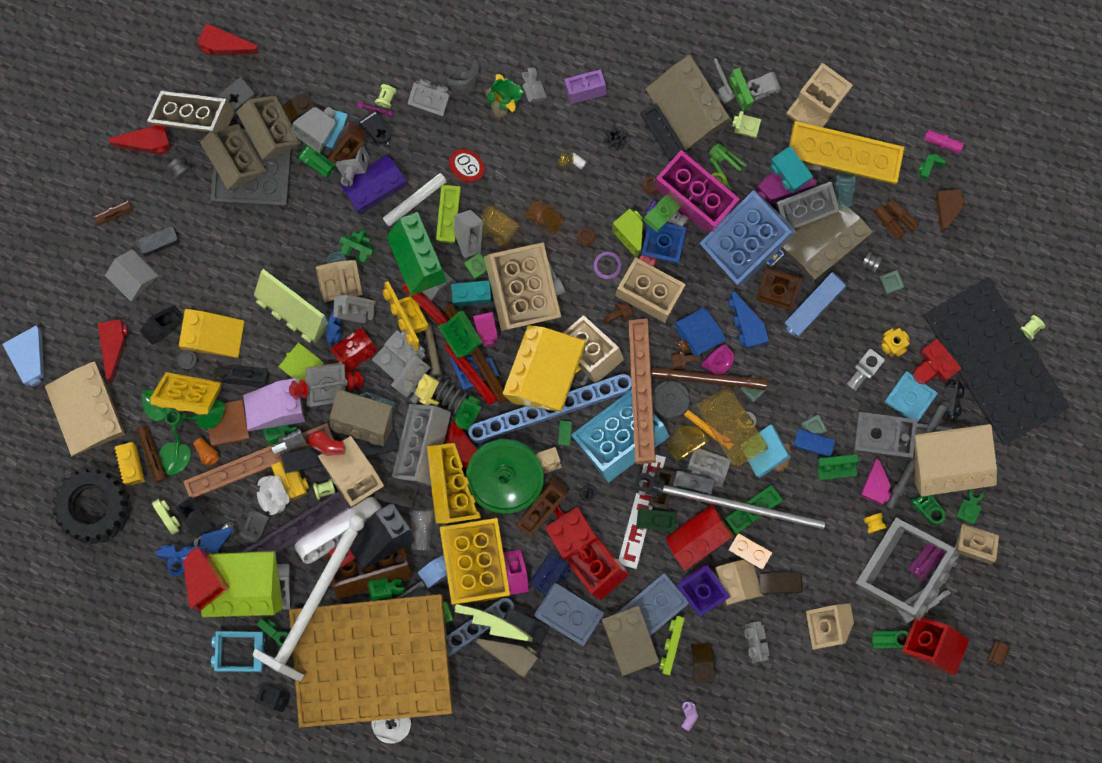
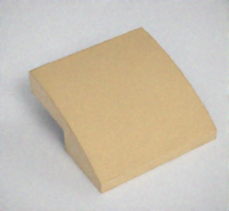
[315,260,363,303]

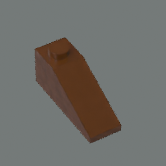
[516,476,568,537]

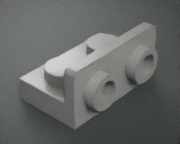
[408,79,452,116]
[687,447,731,487]

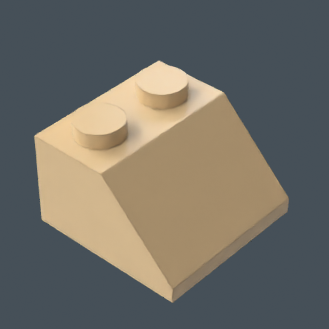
[714,560,763,606]

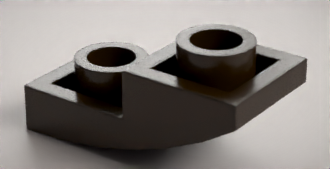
[760,573,803,595]

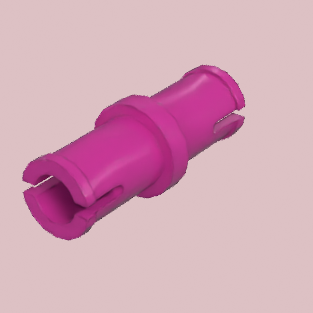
[924,129,964,154]

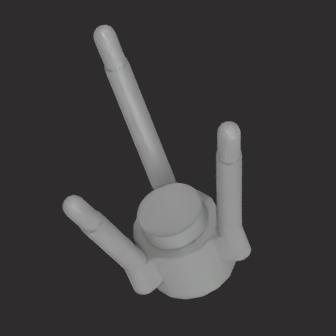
[714,58,736,104]

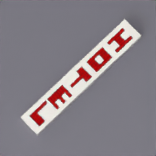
[619,455,666,569]

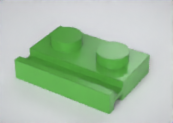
[729,68,754,112]

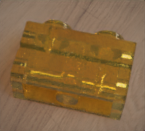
[479,205,520,247]

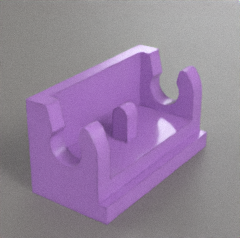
[565,69,606,104]

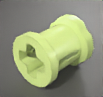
[375,84,397,109]
[1020,315,1045,340]
[313,479,336,500]

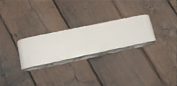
[295,497,382,564]

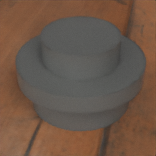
[178,350,197,369]

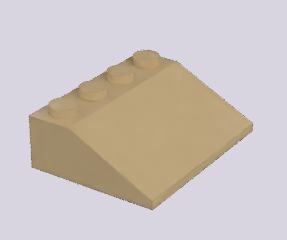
[484,242,561,331]
[45,361,126,456]
[915,424,997,496]

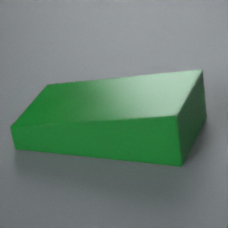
[558,420,572,446]

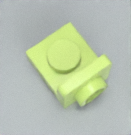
[732,111,761,138]

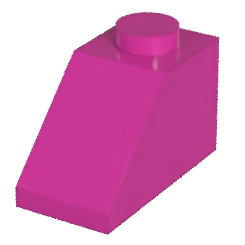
[473,312,498,347]
[860,459,891,505]
[503,550,529,595]

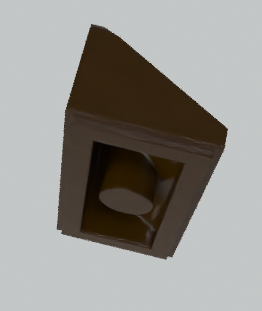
[648,468,676,511]

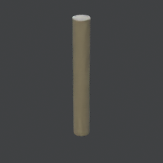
[425,322,441,376]

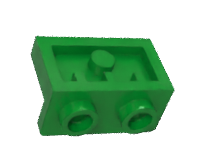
[817,454,858,480]

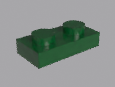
[636,509,676,532]

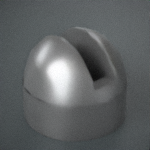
[220,522,237,539]

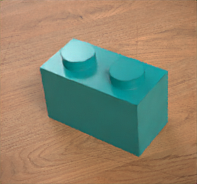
[770,146,813,194]
[451,281,492,307]

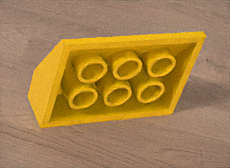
[503,325,586,412]
[440,518,510,605]

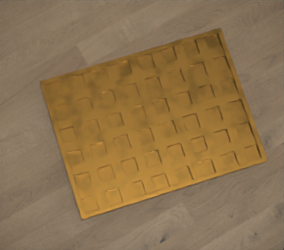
[289,594,454,728]

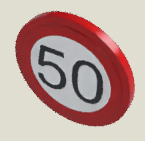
[449,149,485,183]

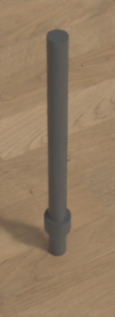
[886,404,947,510]

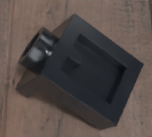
[255,684,290,713]

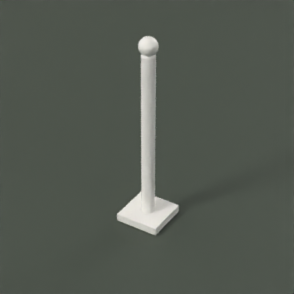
[252,516,364,681]

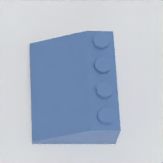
[700,190,797,285]

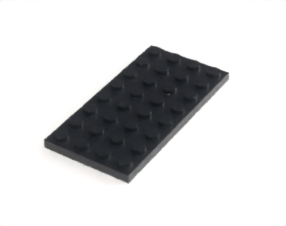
[923,277,1070,446]

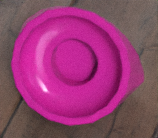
[701,344,734,375]

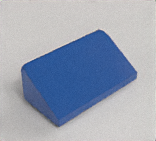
[793,429,835,458]

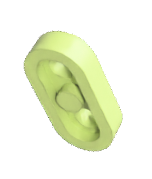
[152,499,180,535]

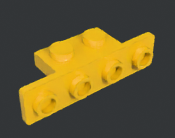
[382,281,428,351]

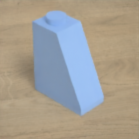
[2,326,44,387]

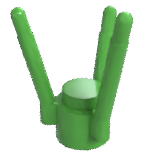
[709,143,747,191]

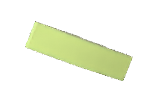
[455,604,533,642]

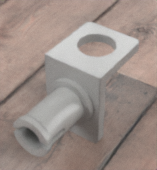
[336,145,369,186]
[847,349,885,391]

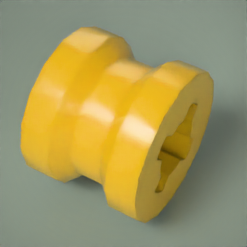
[863,513,887,534]

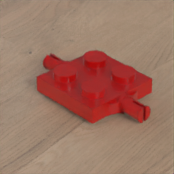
[545,505,598,563]

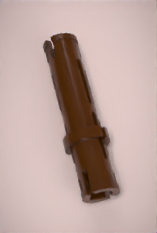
[136,425,167,483]

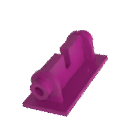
[908,543,946,582]

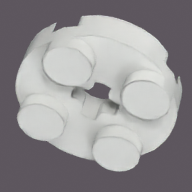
[257,475,289,515]
[371,718,411,743]

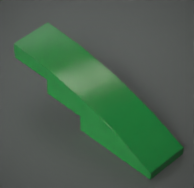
[724,485,783,536]

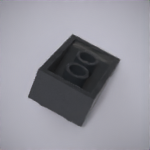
[349,503,414,570]

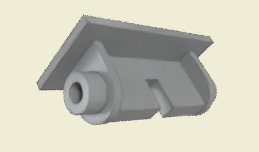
[744,621,770,663]

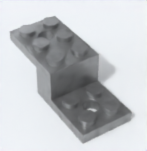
[854,412,952,462]

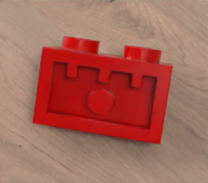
[330,328,378,373]

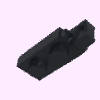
[214,365,268,387]

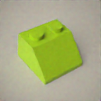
[612,209,643,258]

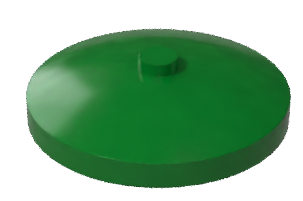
[466,439,544,514]

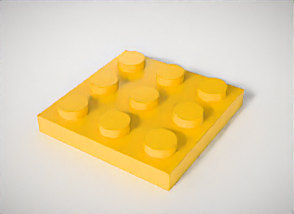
[150,372,222,415]

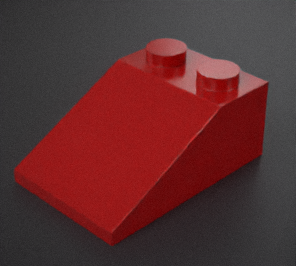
[566,530,630,600]

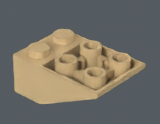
[318,436,384,507]

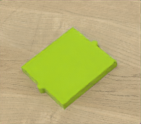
[279,343,324,382]

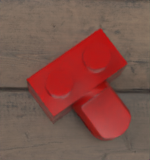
[913,339,962,385]

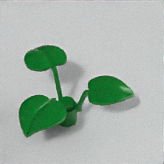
[142,390,226,476]

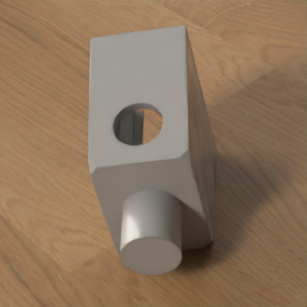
[291,107,336,153]

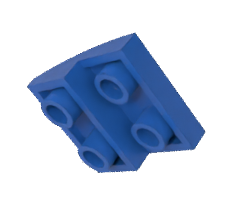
[674,308,726,356]

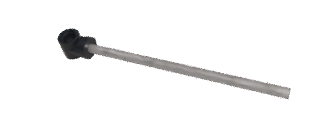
[634,473,825,529]

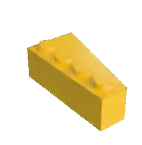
[427,443,481,523]

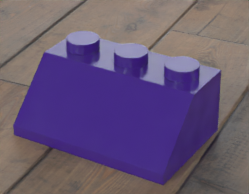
[339,155,407,215]

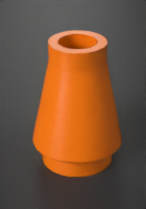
[193,438,219,467]

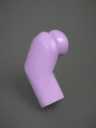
[681,701,698,732]

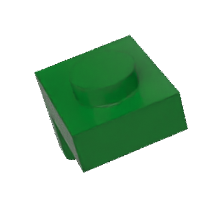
[917,154,946,182]

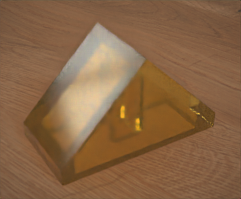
[667,426,709,461]

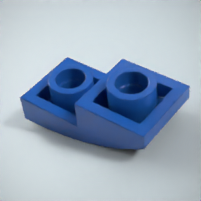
[327,308,343,347]
[155,545,196,561]

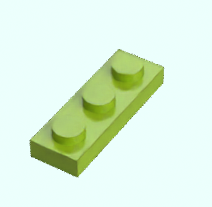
[436,185,461,243]
[659,616,684,676]

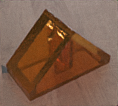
[523,200,565,235]

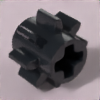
[604,126,627,150]

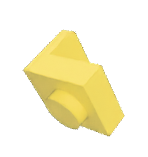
[414,373,439,406]

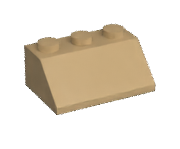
[615,257,686,323]

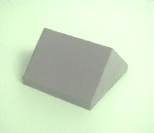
[105,250,159,302]

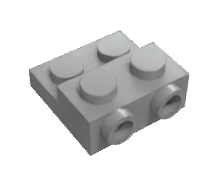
[372,331,426,380]

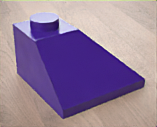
[677,565,731,617]

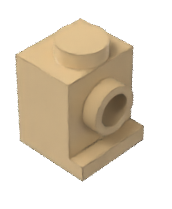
[537,447,562,474]

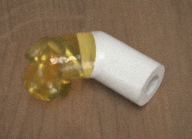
[557,153,587,170]

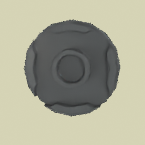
[652,381,690,419]

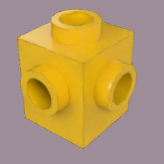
[881,328,910,357]

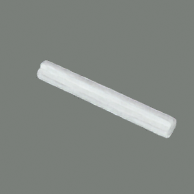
[383,173,446,226]

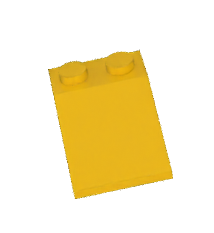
[179,309,245,358]

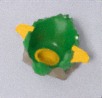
[485,74,524,117]

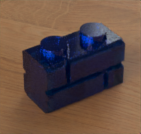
[529,551,571,596]

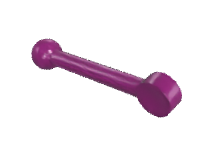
[356,101,394,117]

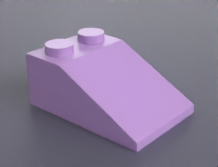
[243,378,305,431]

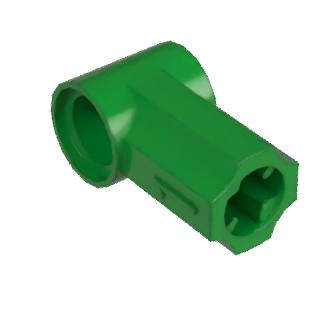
[296,144,336,178]
[872,631,909,649]

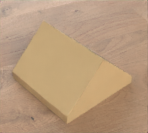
[955,524,999,564]

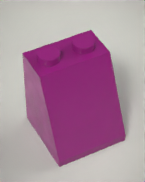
[756,172,817,207]

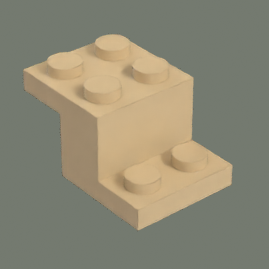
[786,63,853,127]

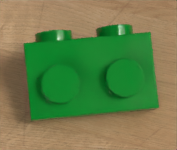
[438,311,483,358]

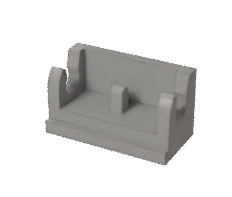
[333,295,376,323]

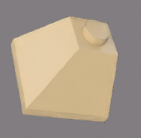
[806,603,854,650]

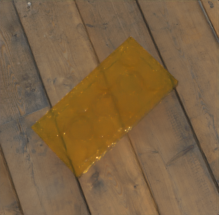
[696,386,768,468]

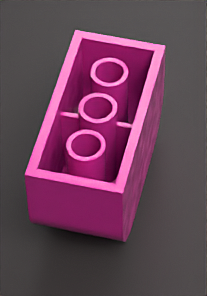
[655,150,740,233]

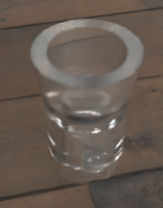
[409,510,435,550]

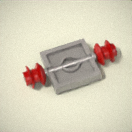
[289,363,364,407]

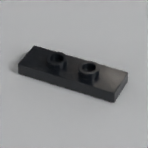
[640,104,686,161]

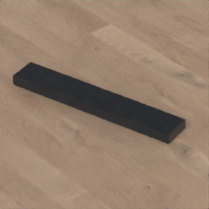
[281,431,399,474]

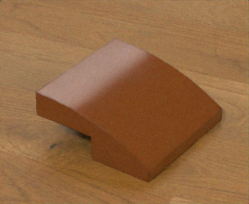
[208,400,250,447]

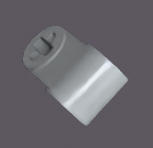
[747,72,782,101]

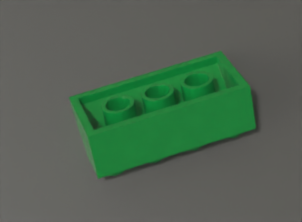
[386,212,447,296]

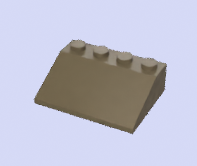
[646,55,732,151]
[782,197,873,284]

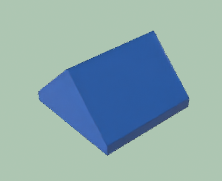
[641,223,687,264]

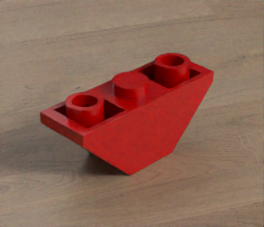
[444,421,477,473]

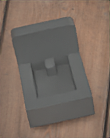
[239,510,270,543]

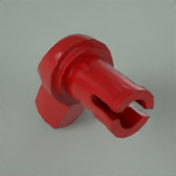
[306,431,345,456]

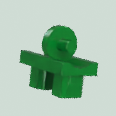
[339,229,377,263]
[452,396,481,432]

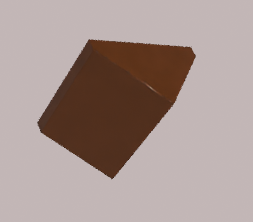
[756,267,803,311]

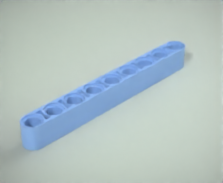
[469,374,632,443]

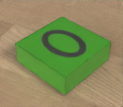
[464,253,487,279]

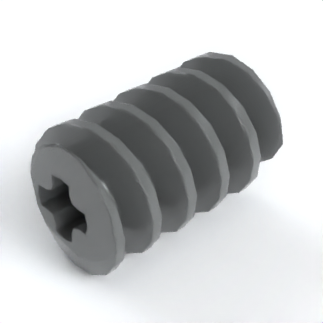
[432,375,467,416]

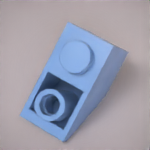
[418,555,447,588]

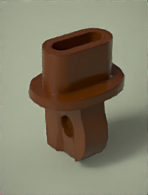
[603,302,633,325]
[671,350,701,370]

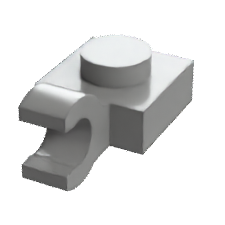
[522,67,547,102]

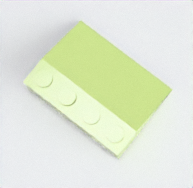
[254,269,328,344]

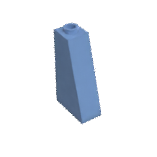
[785,272,849,336]

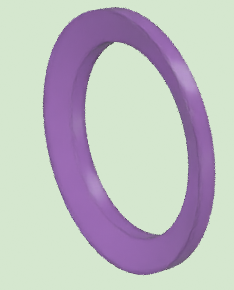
[594,252,621,279]

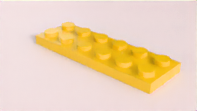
[789,121,904,184]

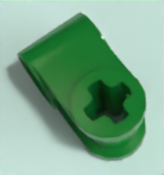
[910,495,946,526]

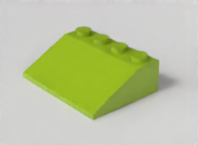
[201,551,283,617]

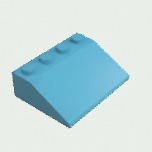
[571,389,670,483]

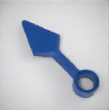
[167,527,233,576]

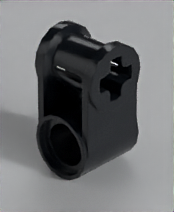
[358,110,391,147]

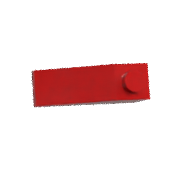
[197,24,260,56]
[108,125,171,155]
[98,319,129,382]

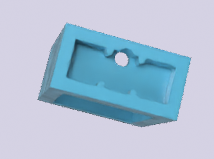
[211,631,265,672]

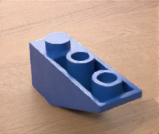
[728,292,769,350]

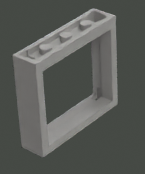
[856,518,960,621]

